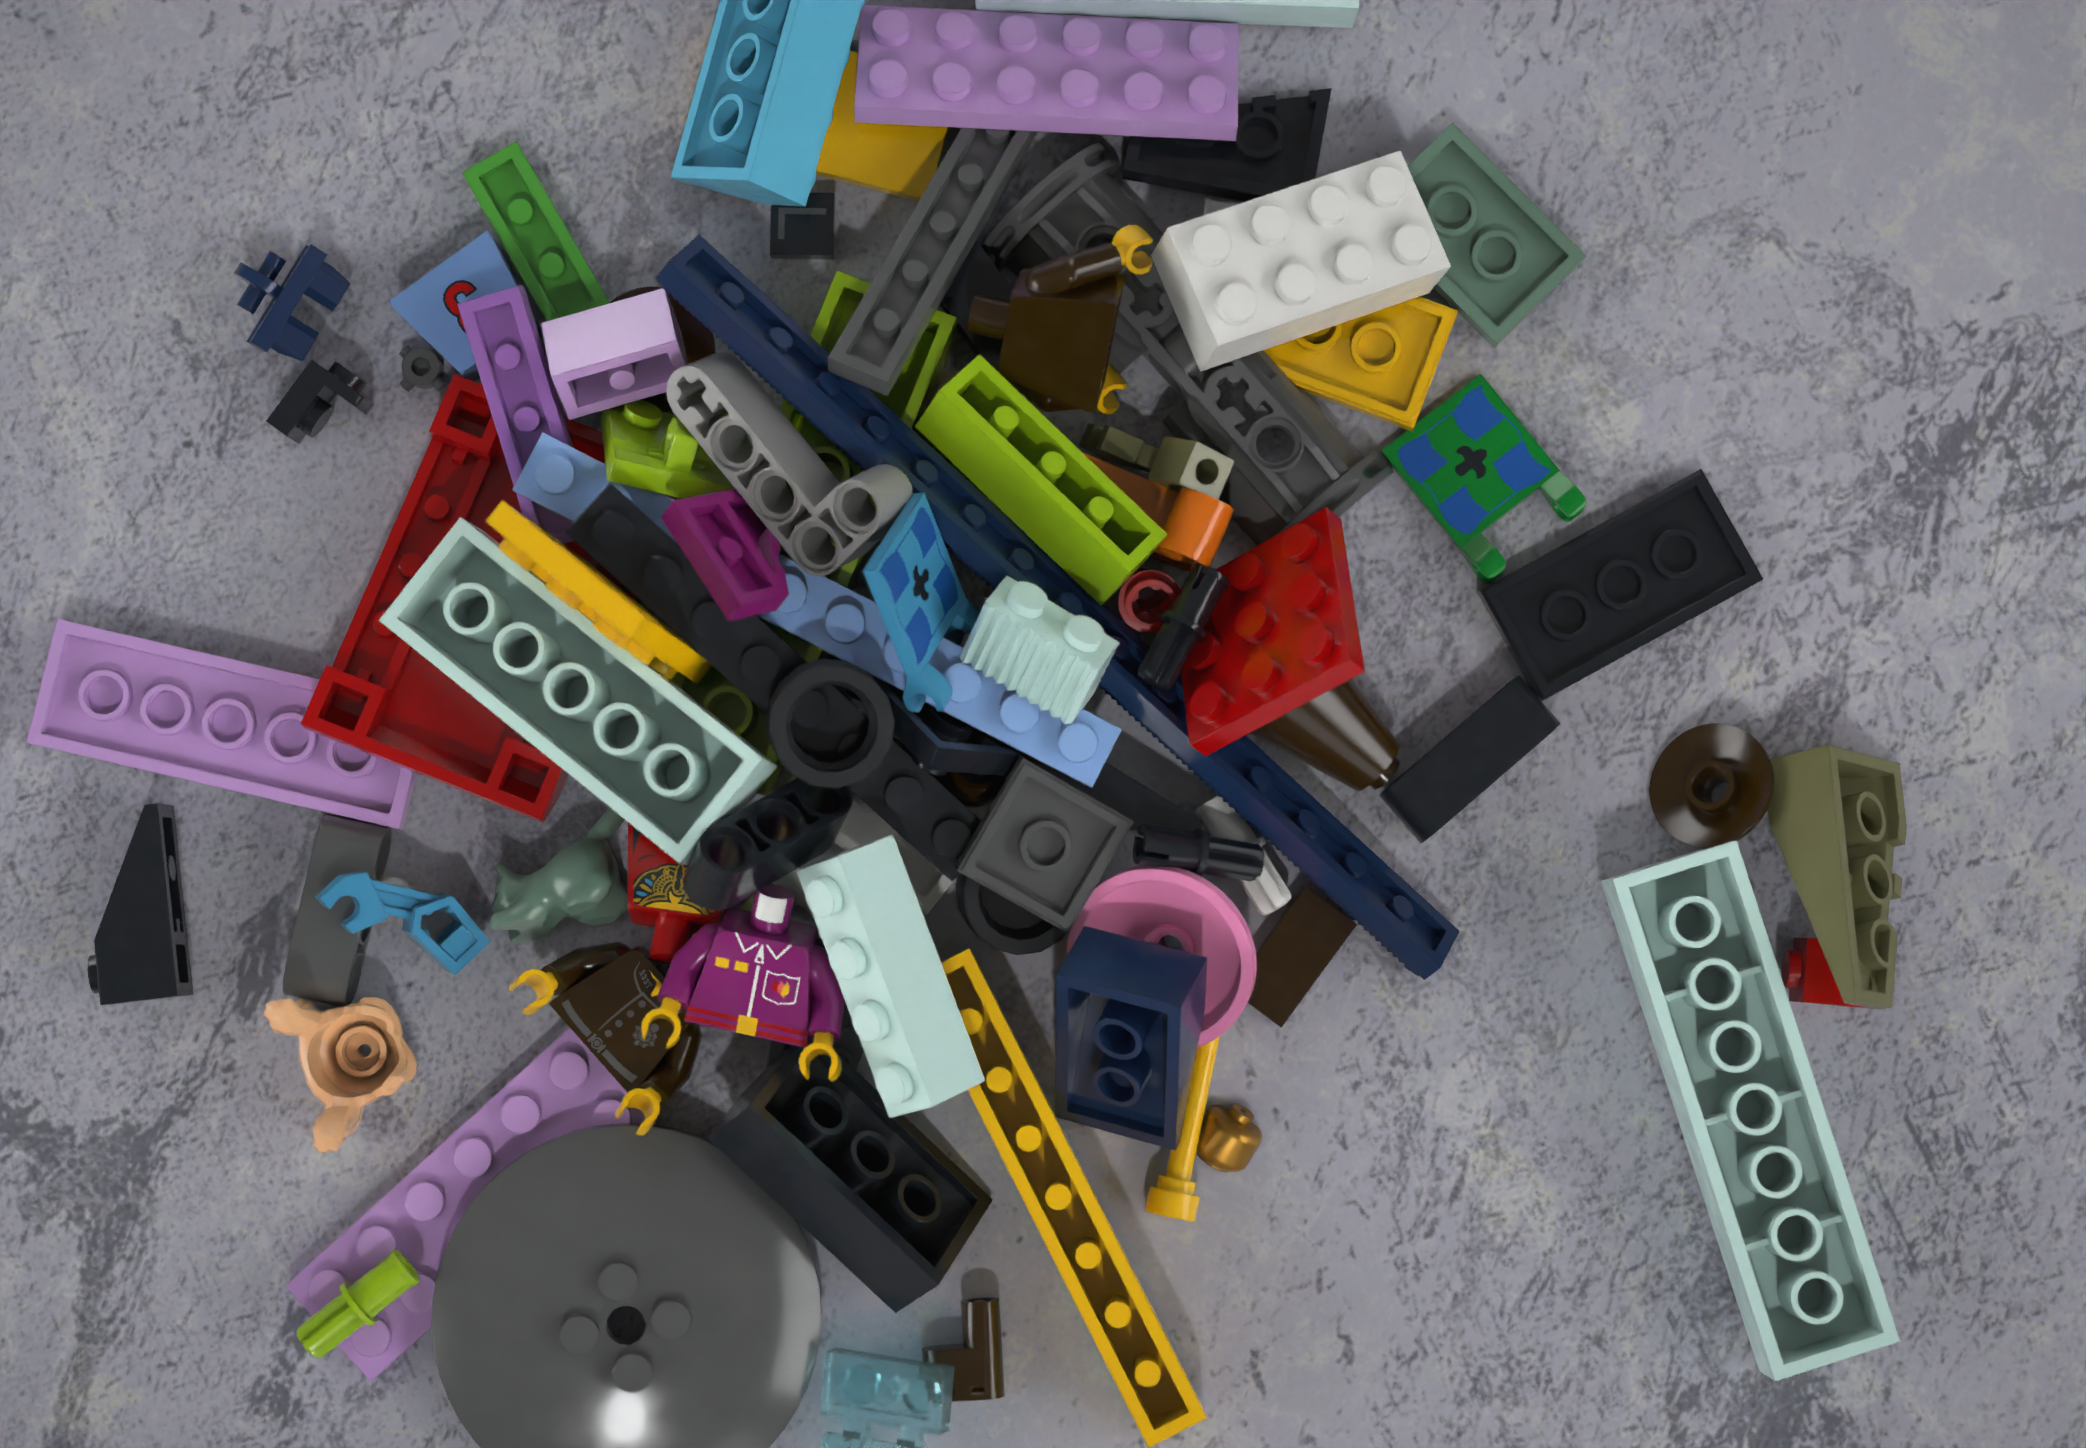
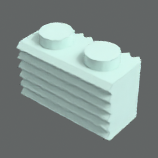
[960,576,1120,724]

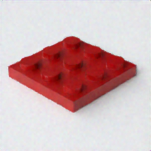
[1180,507,1365,757]

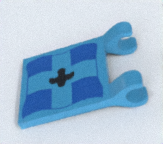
[863,493,980,712]

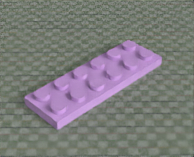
[854,5,1239,141]
[26,619,417,830]
[285,1028,660,1382]

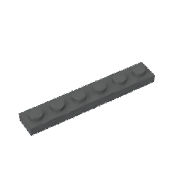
[828,128,1038,396]

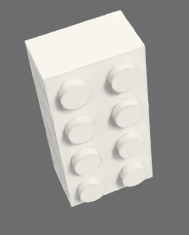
[1151,150,1451,372]

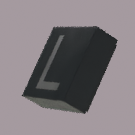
[770,192,836,260]

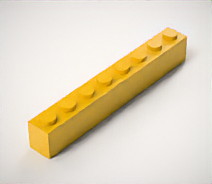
[941,948,1207,1448]

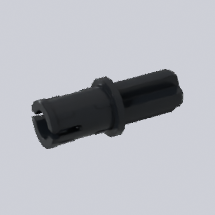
[1138,563,1230,690]
[1133,823,1264,881]

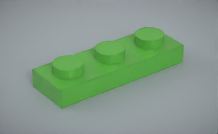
[461,141,609,321]

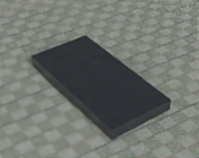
[1477,469,1763,701]

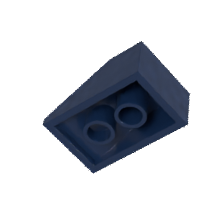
[1055,926,1207,1150]

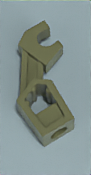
[1079,423,1235,500]

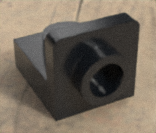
[266,360,373,444]

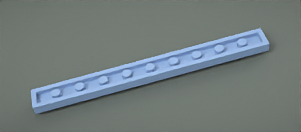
[512,432,1122,788]

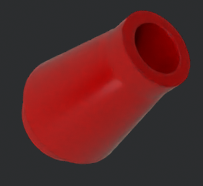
[1118,568,1180,633]

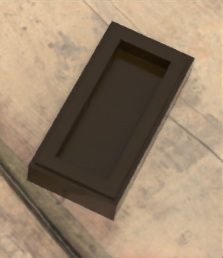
[1248,886,1357,1028]

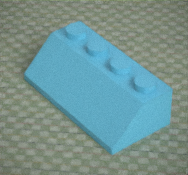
[670,0,865,206]

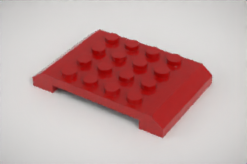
[300,374,681,823]

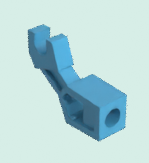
[315,870,490,975]

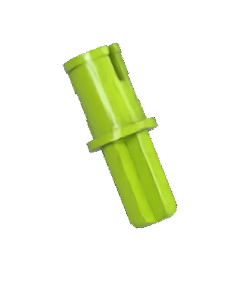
[296,1249,420,1358]

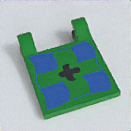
[1381,374,1587,584]

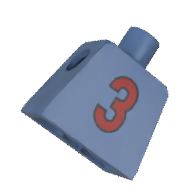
[388,231,542,381]

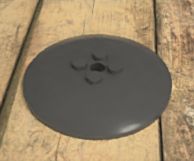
[431,1123,821,1448]

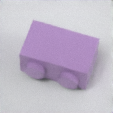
[541,288,688,420]

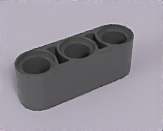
[282,813,392,1007]

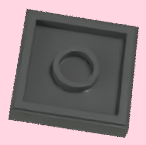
[954,755,1134,933]

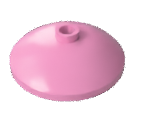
[1067,865,1257,1047]

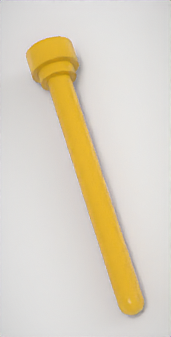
[1145,1036,1220,1222]

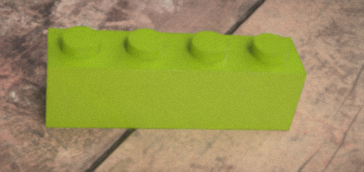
[915,354,1168,606]

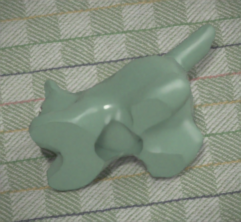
[490,807,628,943]

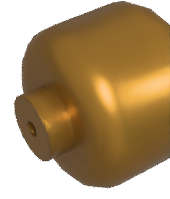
[1196,1103,1262,1173]

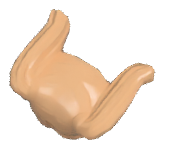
[263,997,417,1154]

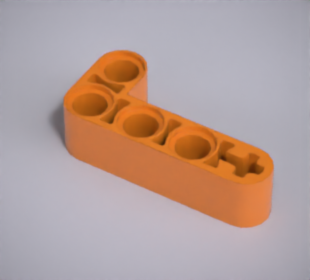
[1082,452,1234,573]

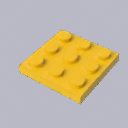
[486,500,712,684]

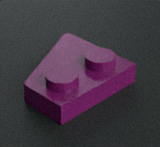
[661,489,789,621]

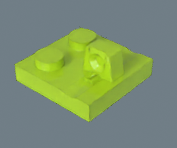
[600,400,735,499]

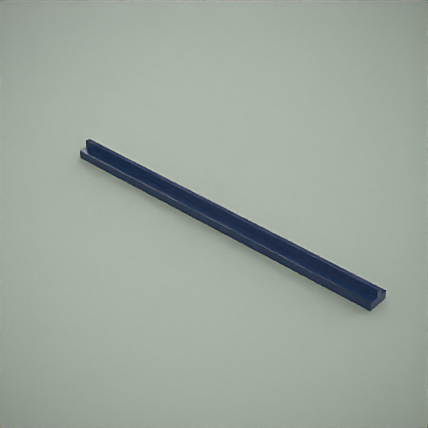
[656,235,1460,980]

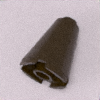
[1251,678,1400,791]

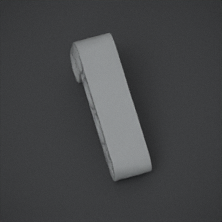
[666,352,913,576]

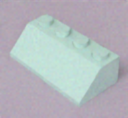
[797,834,985,1118]

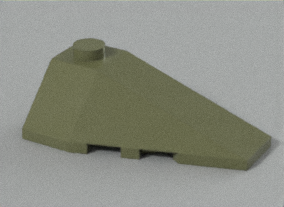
[1767,744,1907,1010]

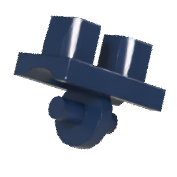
[234,244,350,361]

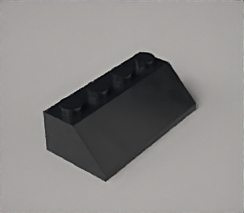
[708,1038,993,1313]

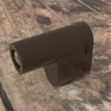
[922,1297,1005,1403]

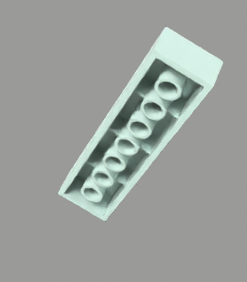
[1601,840,1900,1381]

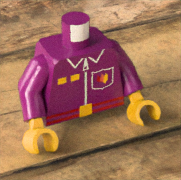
[641,884,845,1082]

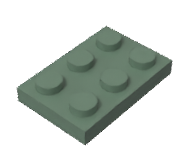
[1408,122,1587,348]

